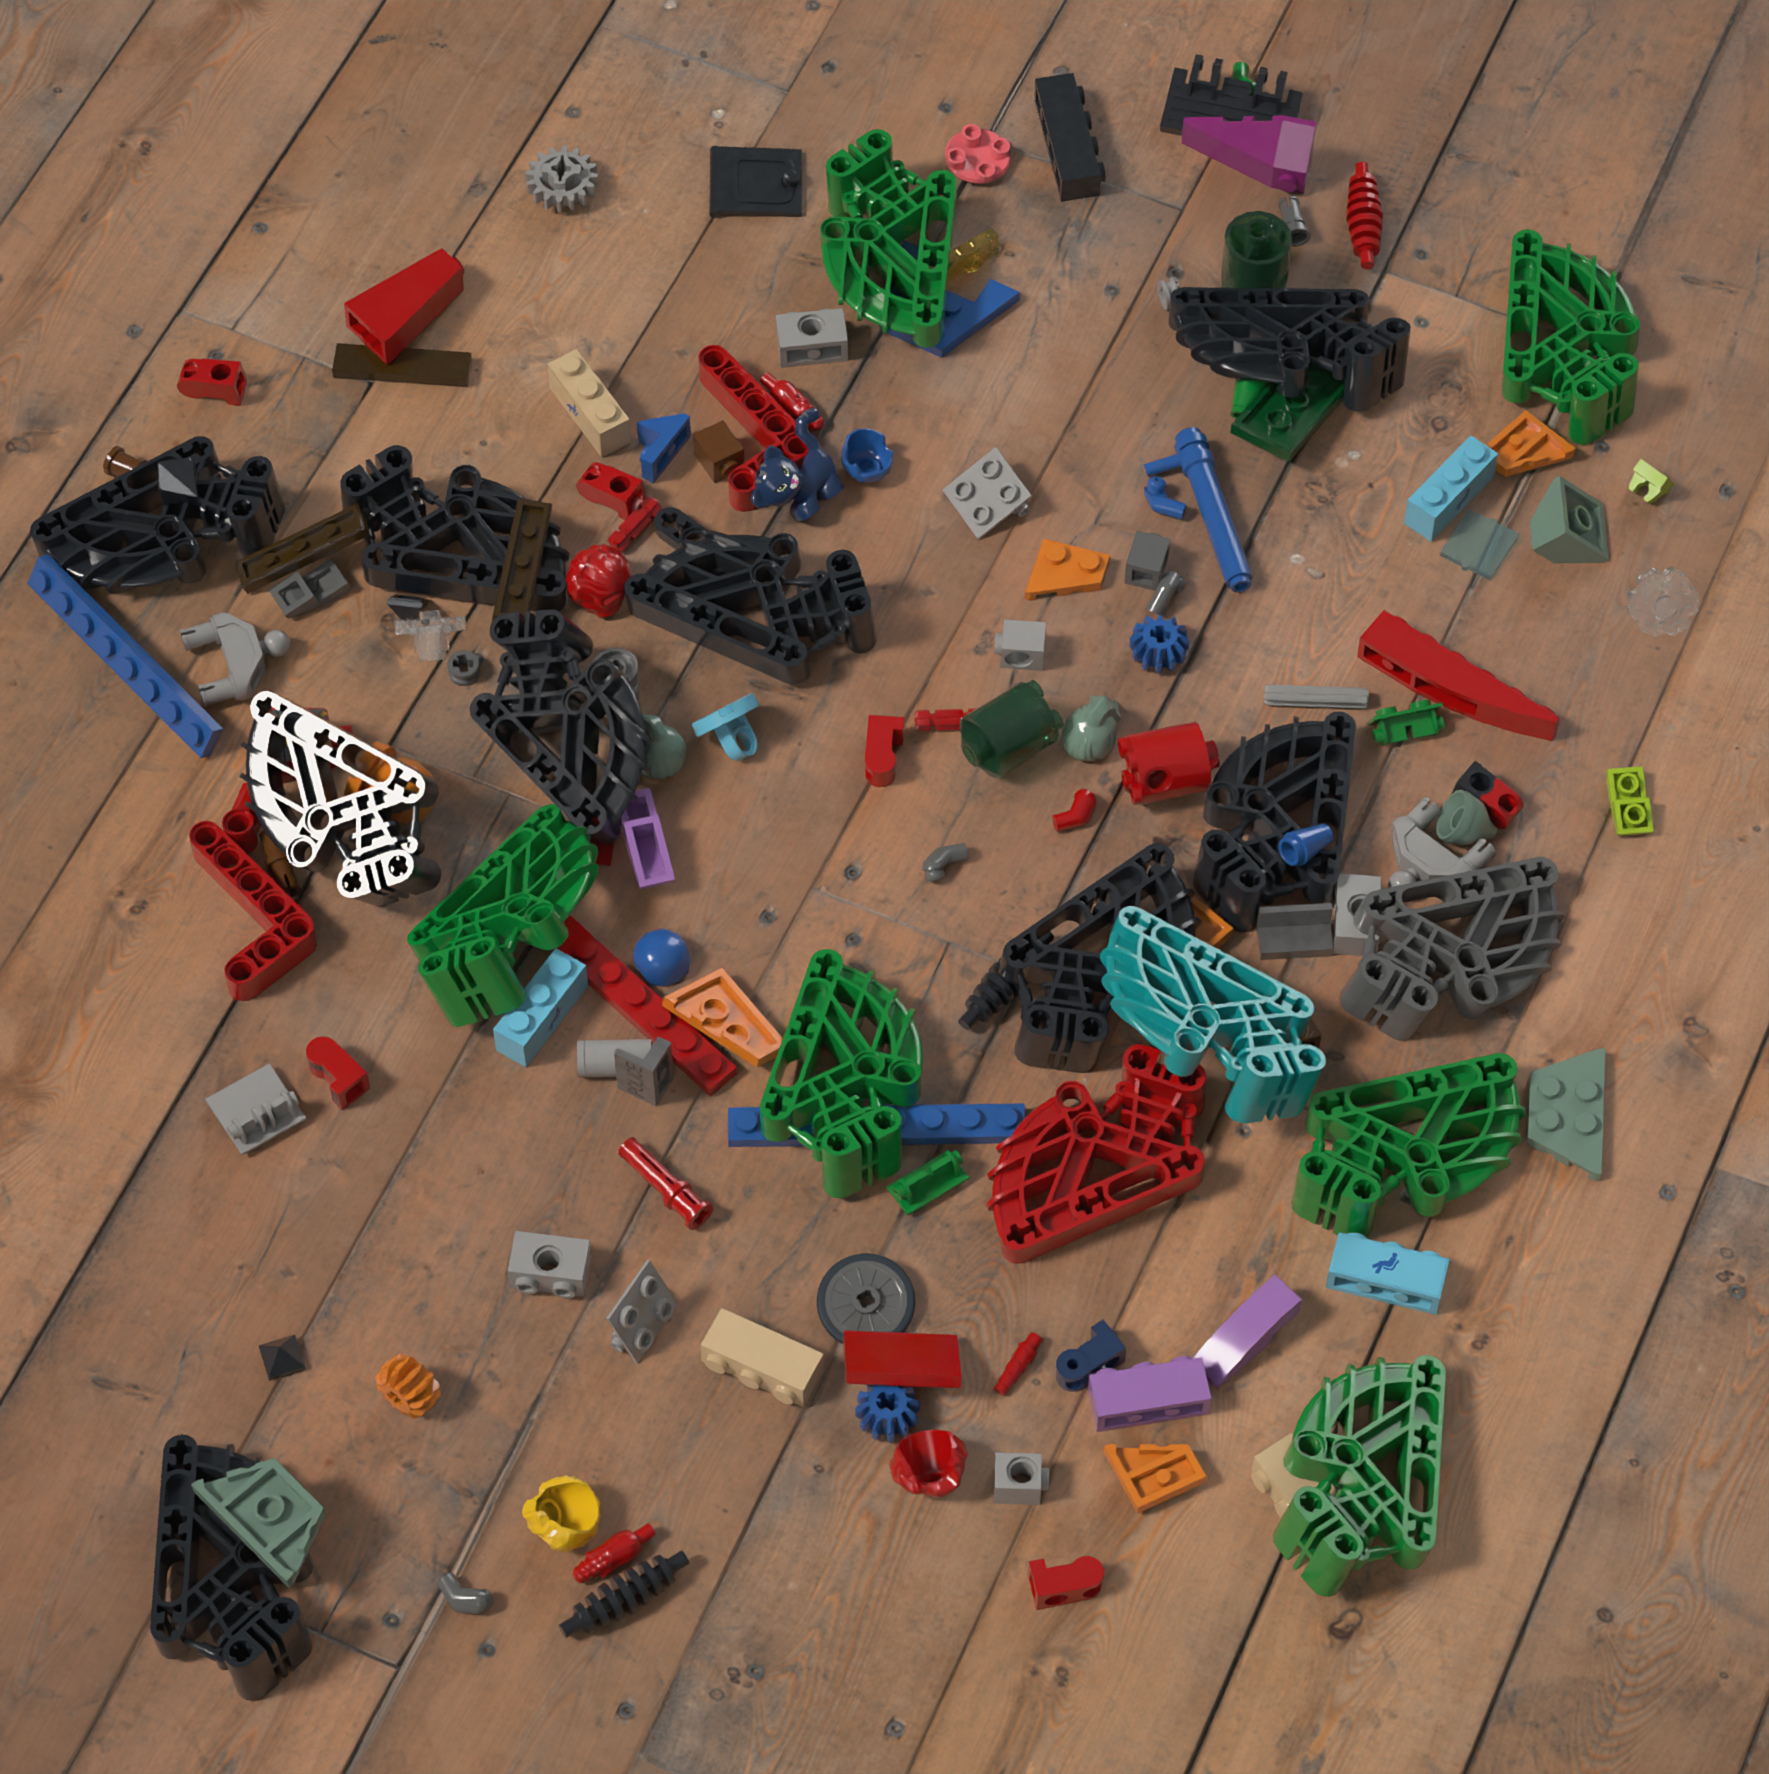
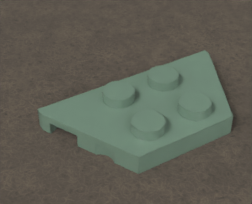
[1526,1048,1606,1181]
[191,1458,326,1588]

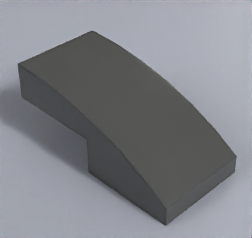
[269,559,352,619]

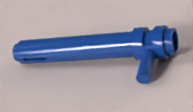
[1144,427,1253,593]

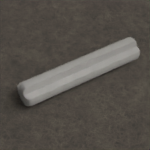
[1264,684,1369,708]

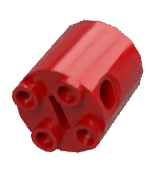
[1117,722,1220,805]

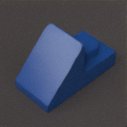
[637,413,691,484]

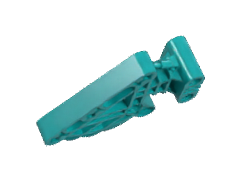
[1100,906,1326,1123]

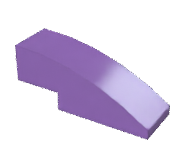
[619,788,675,890]
[1193,1274,1302,1389]

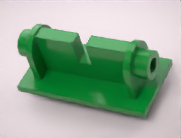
[1367,700,1444,746]
[887,1150,969,1216]

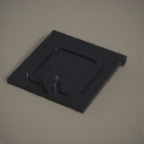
[709,146,802,218]

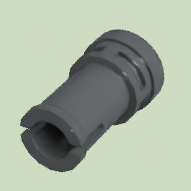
[1278,196,1310,247]

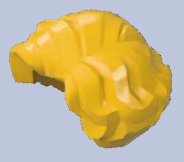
[522,1475,601,1553]

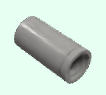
[577,1039,652,1077]

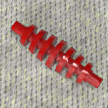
[1346,162,1383,270]

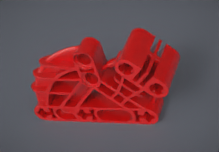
[986,1044,1206,1264]

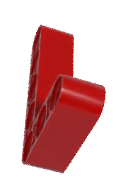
[698,345,808,512]
[189,821,317,1001]

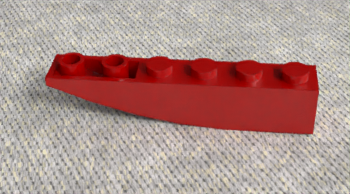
[1357,610,1560,741]

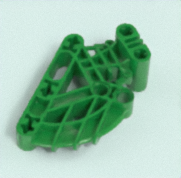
[820,129,957,348]
[1502,229,1640,445]
[407,804,599,1027]
[760,949,923,1198]
[1291,1053,1526,1238]
[1273,1355,1446,1597]

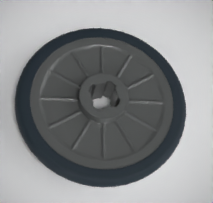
[816,1253,916,1344]

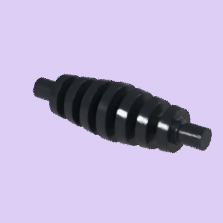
[958,932,1054,1030]
[558,1550,690,1638]

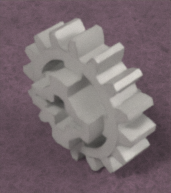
[526,145,598,212]

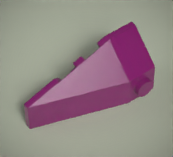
[1181,115,1316,194]

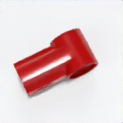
[222,782,261,854]

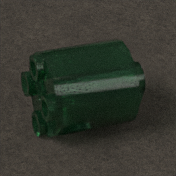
[1221,211,1292,289]
[959,680,1064,778]

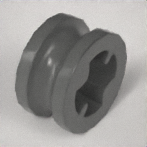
[447,650,480,686]

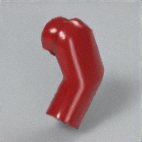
[1052,789,1096,832]

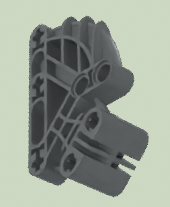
[1339,857,1565,1041]

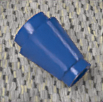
[1279,824,1333,866]

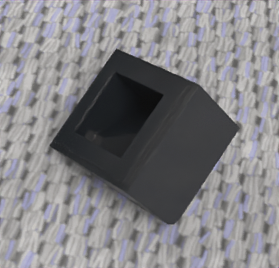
[157,457,198,505]

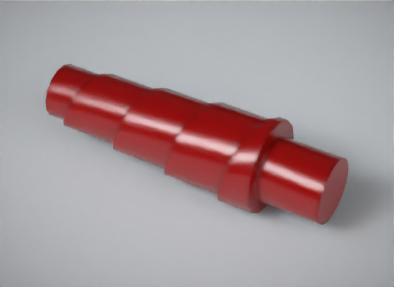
[994,1332,1043,1396]

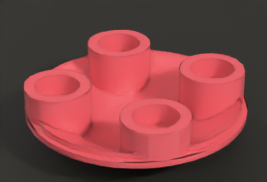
[945,124,1011,184]

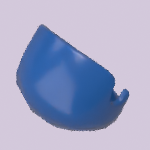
[841,428,893,483]
[633,929,691,986]

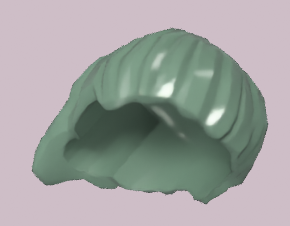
[1061,695,1121,762]
[641,714,687,779]

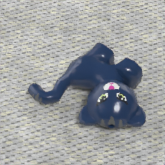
[750,408,844,521]

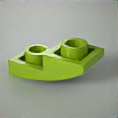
[1605,766,1654,836]

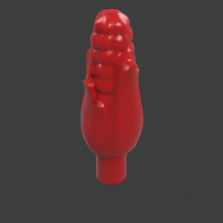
[760,372,824,431]
[572,1523,656,1583]

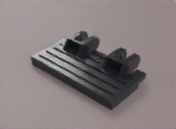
[1160,54,1303,136]

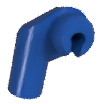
[1144,476,1187,520]

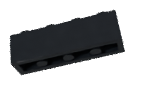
[1034,73,1106,202]

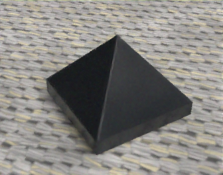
[387,594,428,625]
[258,1334,306,1381]

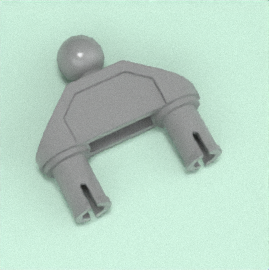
[179,613,291,707]
[1388,797,1496,888]

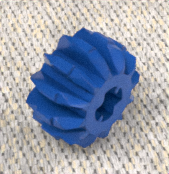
[1129,613,1190,674]
[855,1385,920,1443]

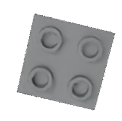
[943,447,1033,540]
[205,1064,306,1156]
[606,1259,678,1364]

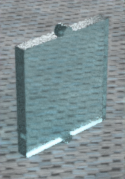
[1440,509,1519,580]

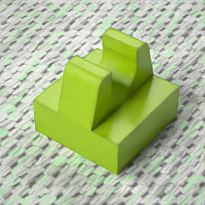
[1629,459,1675,504]

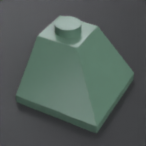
[1530,476,1609,564]

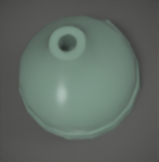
[1436,790,1497,845]

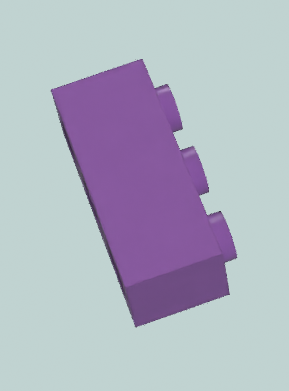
[1088,1356,1211,1432]

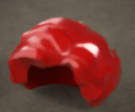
[566,544,631,618]
[889,1429,968,1498]

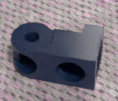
[1056,1319,1126,1392]

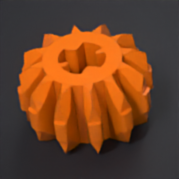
[375,1353,441,1419]

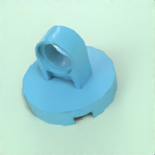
[692,693,760,761]

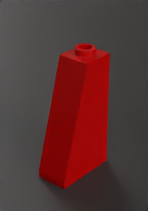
[344,248,464,365]

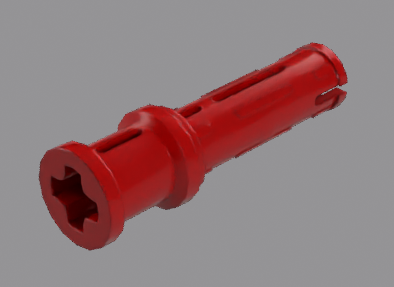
[618,1137,714,1230]

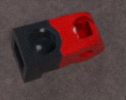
[1451,760,1524,829]

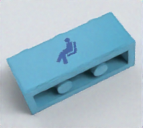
[1404,435,1498,542]
[493,948,588,1068]
[1326,1232,1450,1315]

